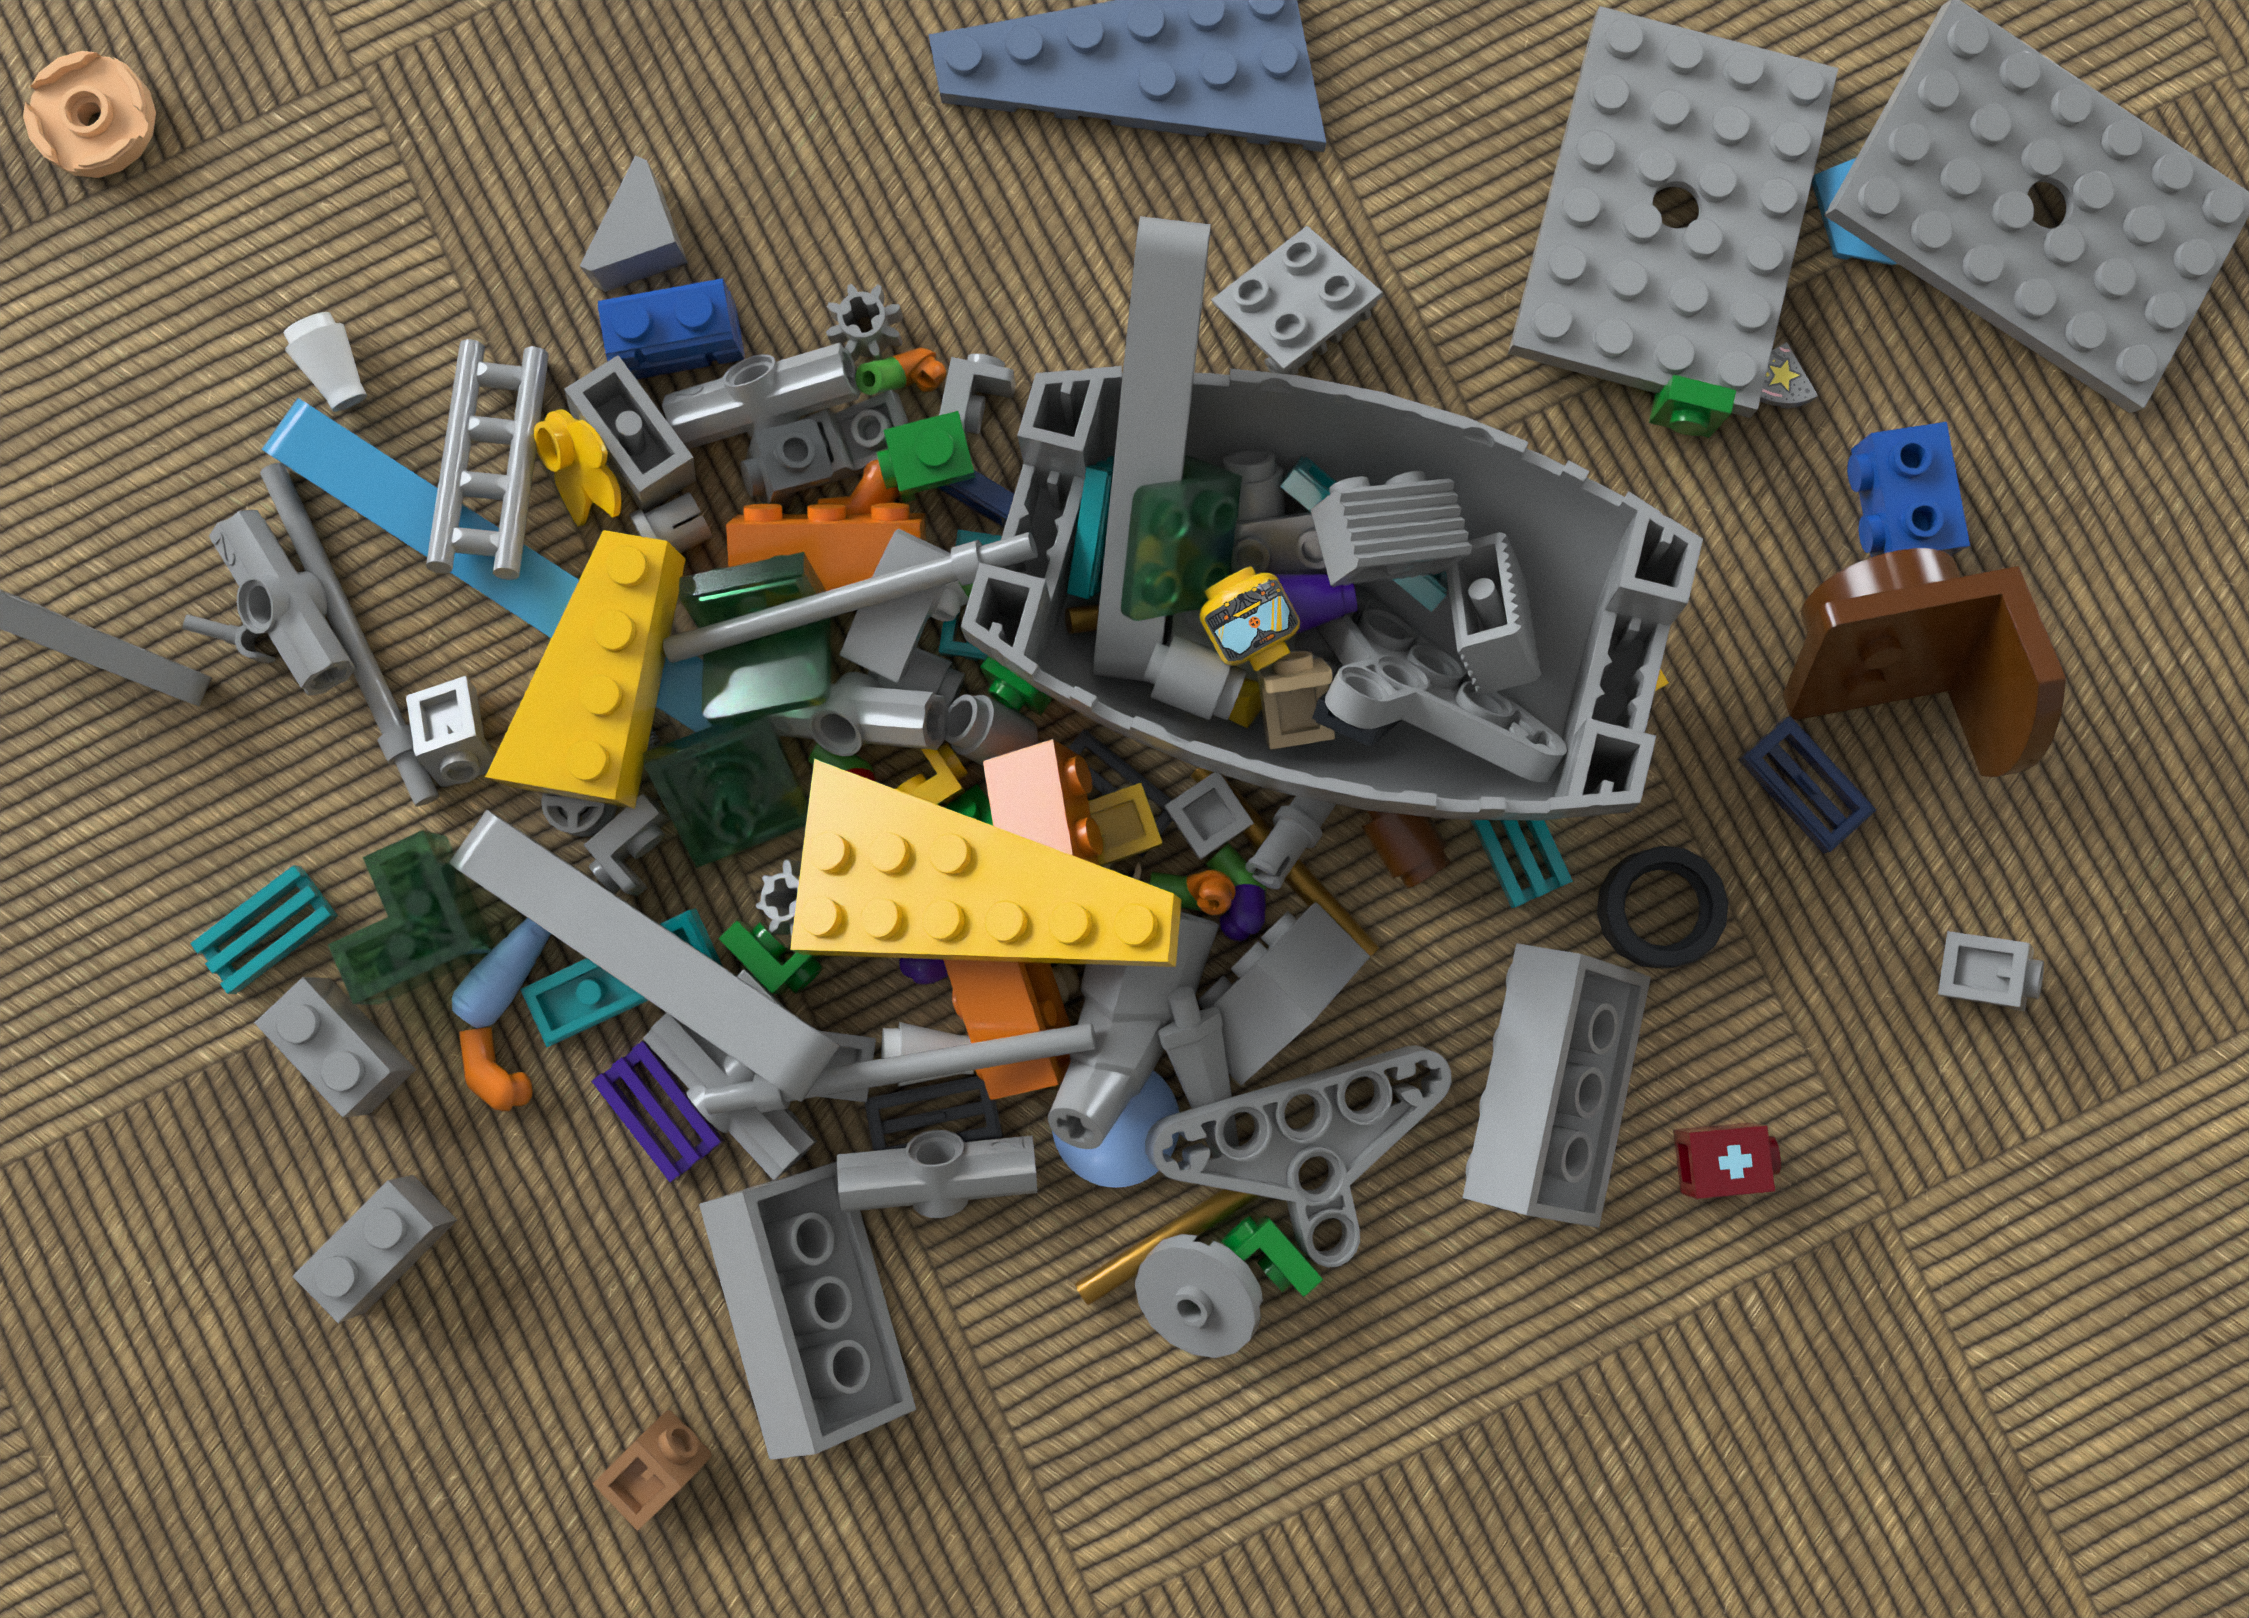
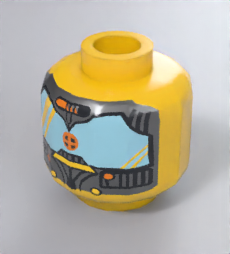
[1199,566,1300,672]

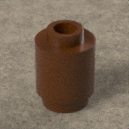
[1361,810,1450,888]

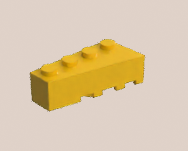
[485,530,686,809]

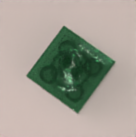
[643,706,809,868]

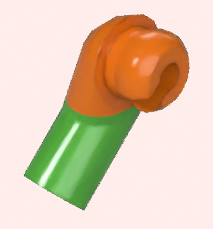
[855,347,946,395]
[1150,869,1236,915]

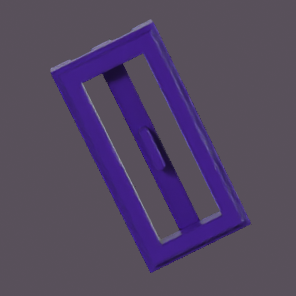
[591,1041,725,1182]

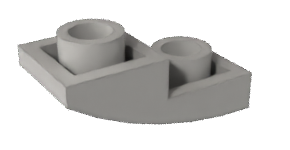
[796,390,909,492]
[840,529,951,683]

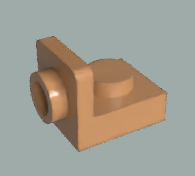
[593,1410,712,1531]

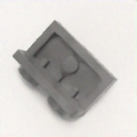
[1215,512,1327,579]

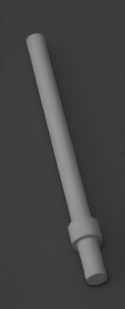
[260,463,439,807]
[663,532,1038,663]
[704,1023,1096,1115]

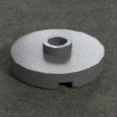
[1135,1234,1263,1358]

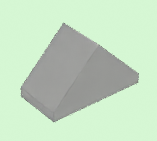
[580,155,688,292]

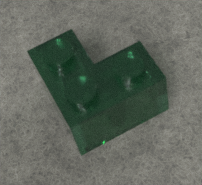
[328,830,495,1005]

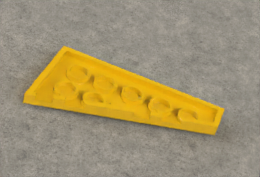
[790,759,1182,967]

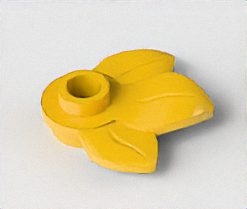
[534,409,622,527]

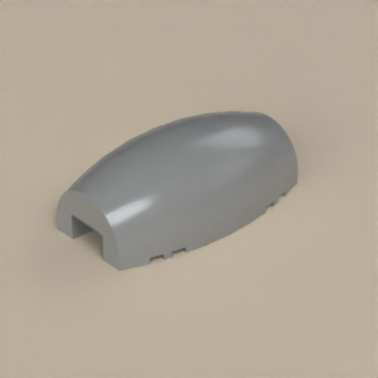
[961,366,1703,820]

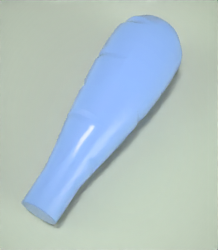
[452,917,551,1029]

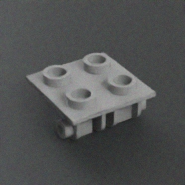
[1211,226,1384,375]

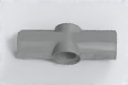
[662,343,860,449]
[209,510,356,696]
[751,672,949,756]
[643,1013,817,1180]
[837,1130,1038,1218]

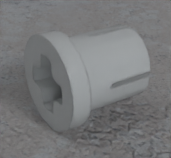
[629,492,712,553]

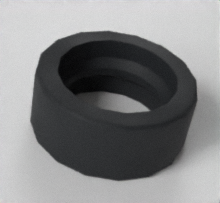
[1597,846,1729,969]

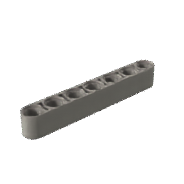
[1093,216,1211,682]
[449,809,840,1102]

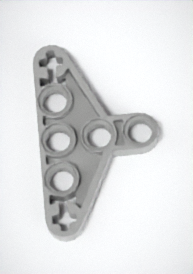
[1316,583,1567,782]
[0,589,212,706]
[1145,1045,1451,1268]

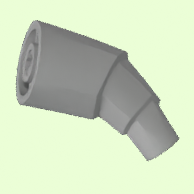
[1048,911,1219,1149]

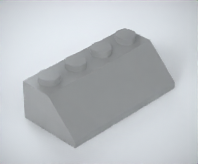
[1462,943,1651,1228]
[699,1161,916,1460]

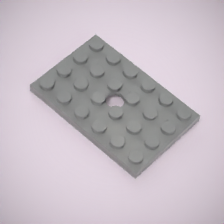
[1824,0,2249,413]
[1508,6,1838,418]

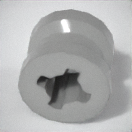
[541,793,617,837]

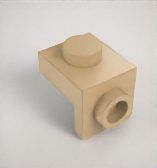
[1257,651,1335,750]

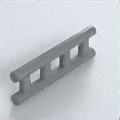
[426,339,549,580]

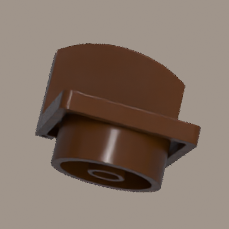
[1782,548,2066,777]

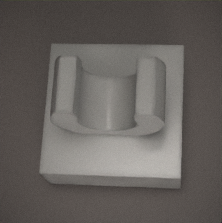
[1164,772,1254,861]

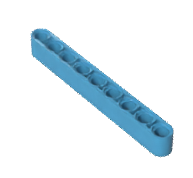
[261,398,754,752]

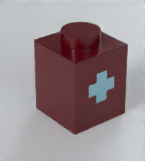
[1673,1122,1781,1199]

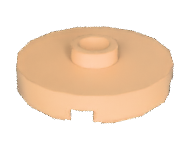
[23,51,156,178]

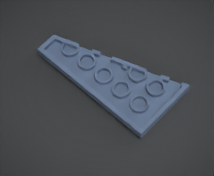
[929,0,1326,152]

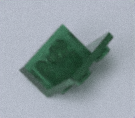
[1121,455,1242,621]
[679,552,831,725]

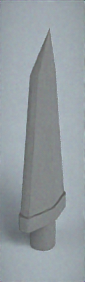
[1158,986,1239,1157]

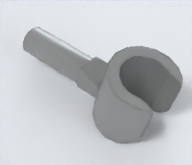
[183,614,276,663]

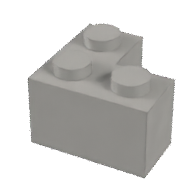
[1197,902,1370,1086]

